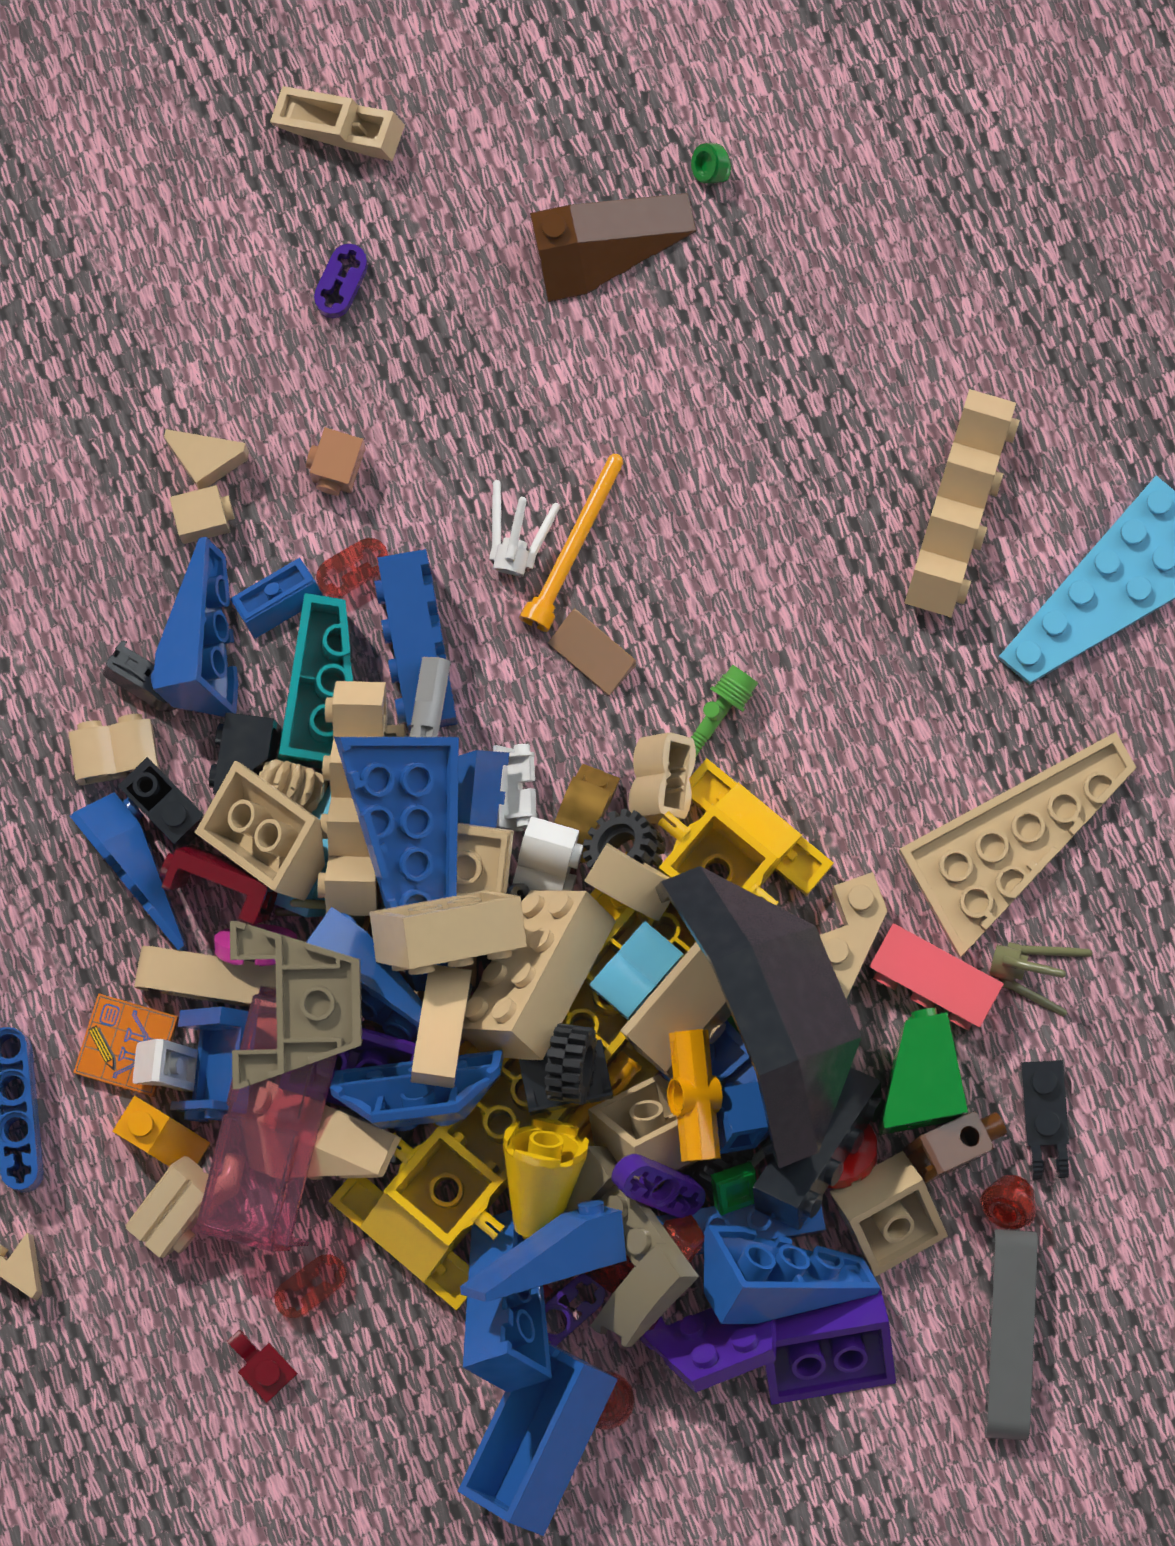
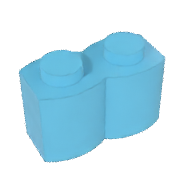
[589,921,684,1021]

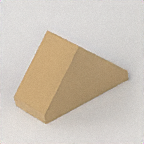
[164,429,249,490]

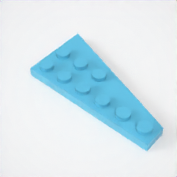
[998,476,1175,685]

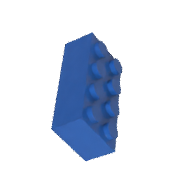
[457,1343,618,1536]

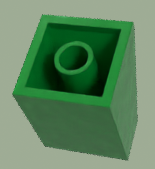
[878,1008,968,1135]

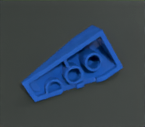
[70,792,189,952]
[460,1200,627,1302]
[704,1225,881,1324]

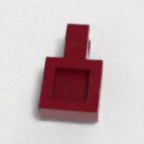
[227,1330,298,1403]

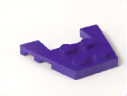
[640,1308,776,1393]

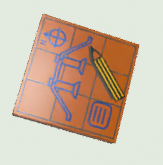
[73,993,179,1097]

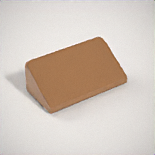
[548,608,636,696]

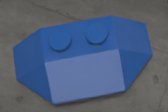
[330,1050,504,1131]

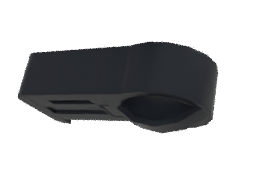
[103,641,177,712]

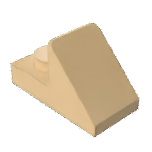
[0,1233,42,1300]

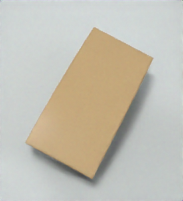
[584,843,671,921]

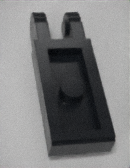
[1020,1060,1069,1180]

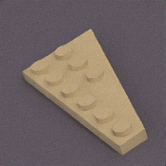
[899,732,1137,959]

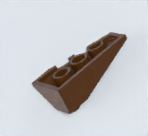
[530,193,696,302]

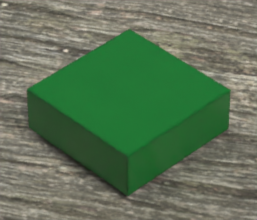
[711,1161,757,1215]

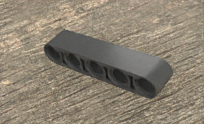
[984,1229,1038,1441]

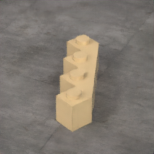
[904,389,1020,618]
[318,681,387,916]
[820,872,887,999]

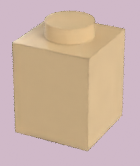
[169,485,235,544]

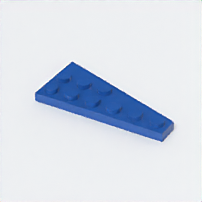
[334,737,459,991]

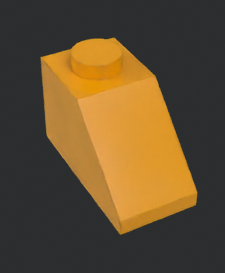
[112,1095,210,1167]

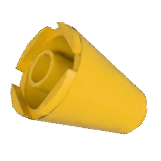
[503,1118,589,1239]

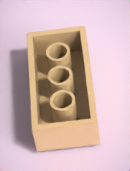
[462,890,616,1060]

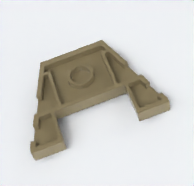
[230,921,362,1089]

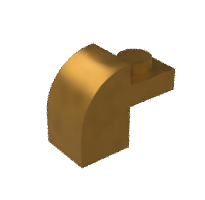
[554,763,620,863]

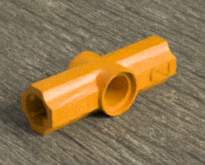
[667,1029,723,1162]

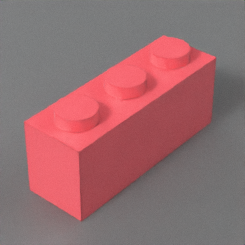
[869,923,1004,1031]

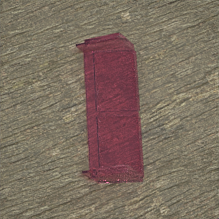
[197,986,365,1252]

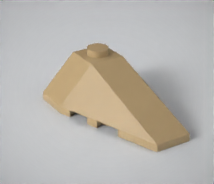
[240,1080,401,1181]

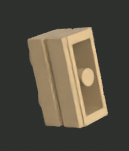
[125,1156,223,1258]

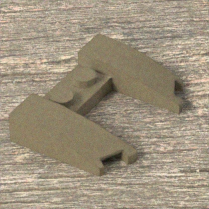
[564,1146,699,1347]

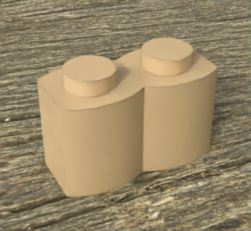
[68,714,160,785]
[629,732,696,824]

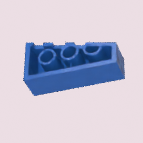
[463,1210,552,1393]

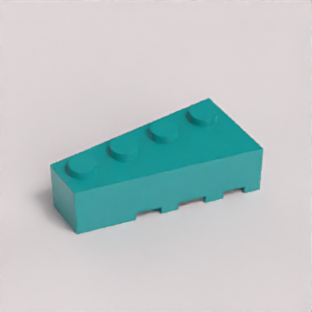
[278,593,353,769]

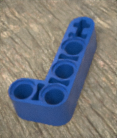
[0,1027,44,1193]

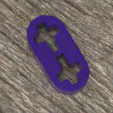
[314,243,368,319]

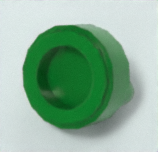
[691,143,731,183]

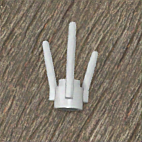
[489,480,560,577]

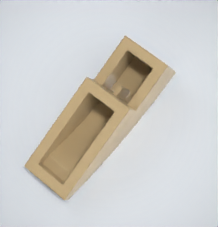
[270,86,405,161]
[411,965,472,1088]

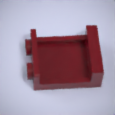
[160,845,278,925]

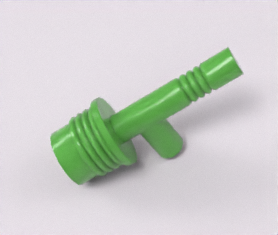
[691,664,758,757]

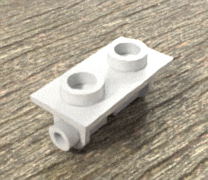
[493,744,537,831]

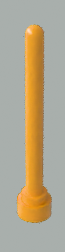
[519,454,623,632]

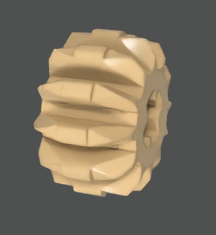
[259,759,328,813]

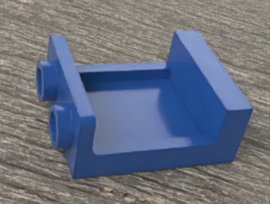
[170,1007,258,1122]

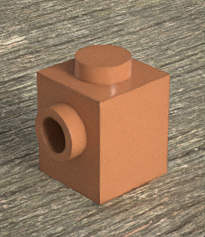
[306,427,366,496]

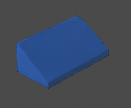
[230,557,323,639]

